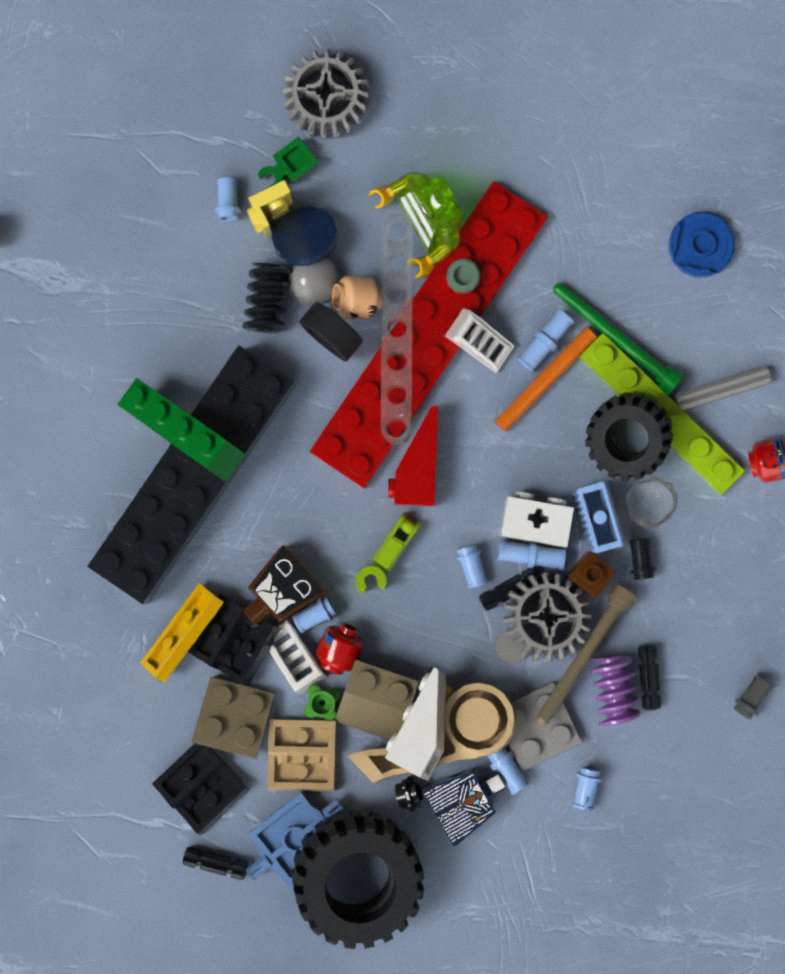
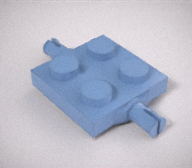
[246,791,345,887]

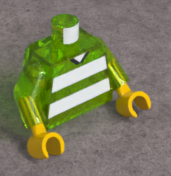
[369,171,463,278]

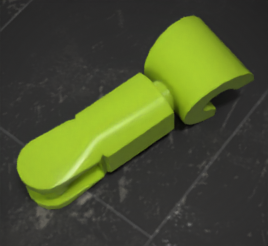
[354,512,421,594]

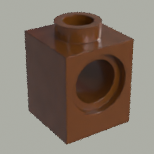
[565,551,616,598]

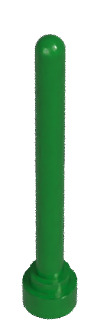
[553,283,685,395]

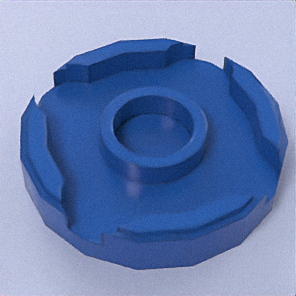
[668,212,735,278]

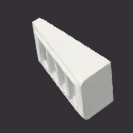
[445,309,515,373]
[269,619,327,695]

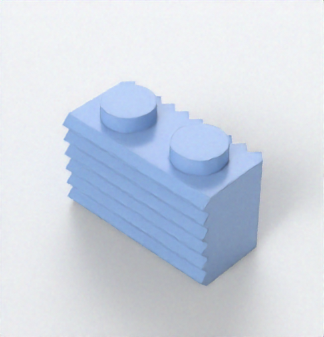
[572,481,625,554]

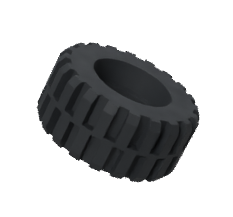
[292,810,425,949]

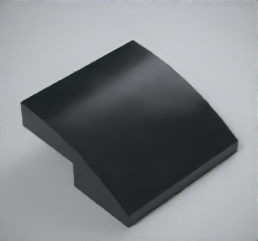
[188,594,281,687]
[152,743,250,835]

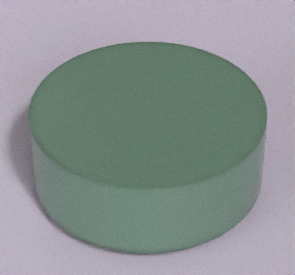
[447,259,480,294]

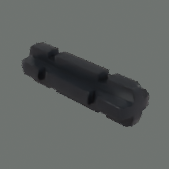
[479,567,541,611]
[638,644,661,710]
[182,847,248,880]

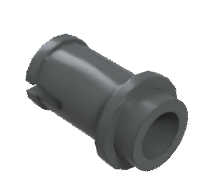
[733,675,773,720]

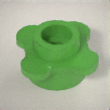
[304,685,340,721]

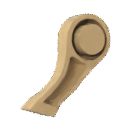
[348,683,517,784]

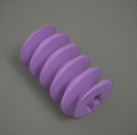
[590,654,640,726]

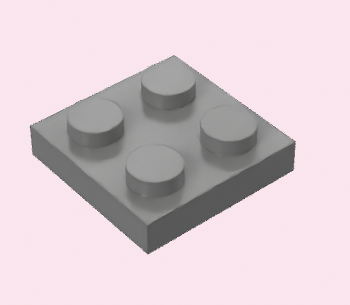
[508,682,582,771]

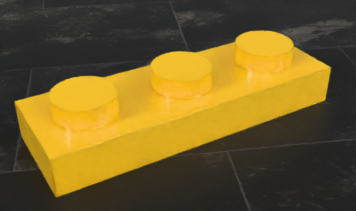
[140,583,224,683]

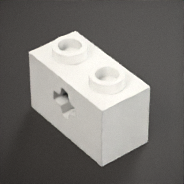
[499,491,574,548]

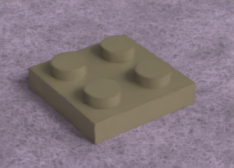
[192,677,275,760]

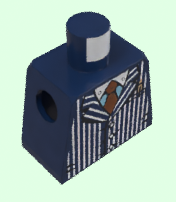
[421,768,506,847]

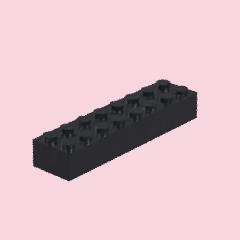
[87,345,296,604]

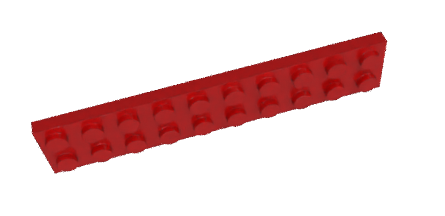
[309,181,548,489]

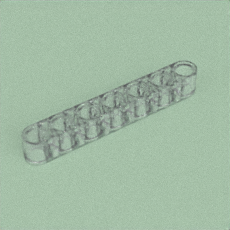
[381,212,414,446]

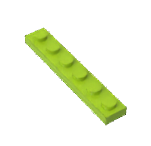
[579,333,745,495]

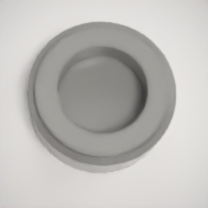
[494,632,525,663]

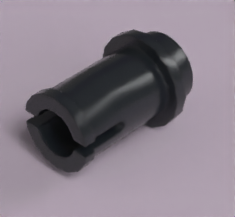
[629,538,657,580]

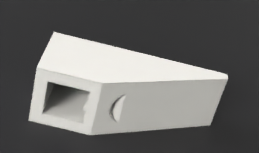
[385,667,446,781]

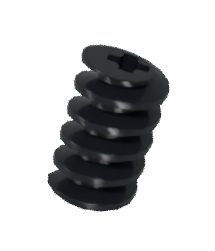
[242,263,291,334]

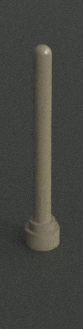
[536,584,637,726]

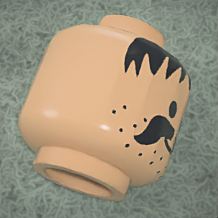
[332,275,383,320]

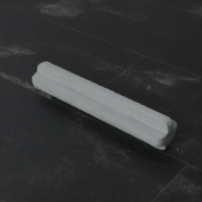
[675,366,772,411]

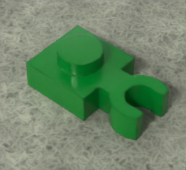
[257,136,319,188]

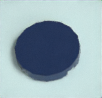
[271,207,338,266]

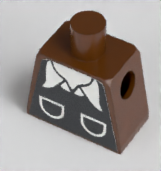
[243,545,326,626]

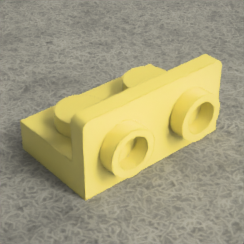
[246,180,293,239]

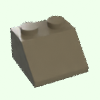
[335,659,419,740]

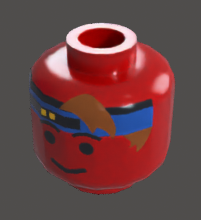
[748,436,785,483]
[316,622,365,675]

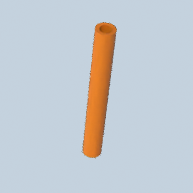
[494,327,597,432]

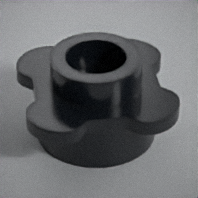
[395,776,423,812]

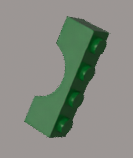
[117,377,245,482]

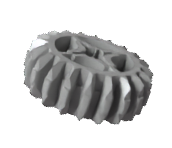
[281,49,370,139]
[501,572,592,663]

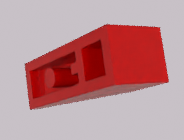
[388,406,438,507]

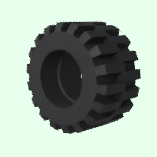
[585,392,673,481]

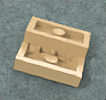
[267,719,336,792]

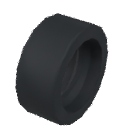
[299,302,363,362]

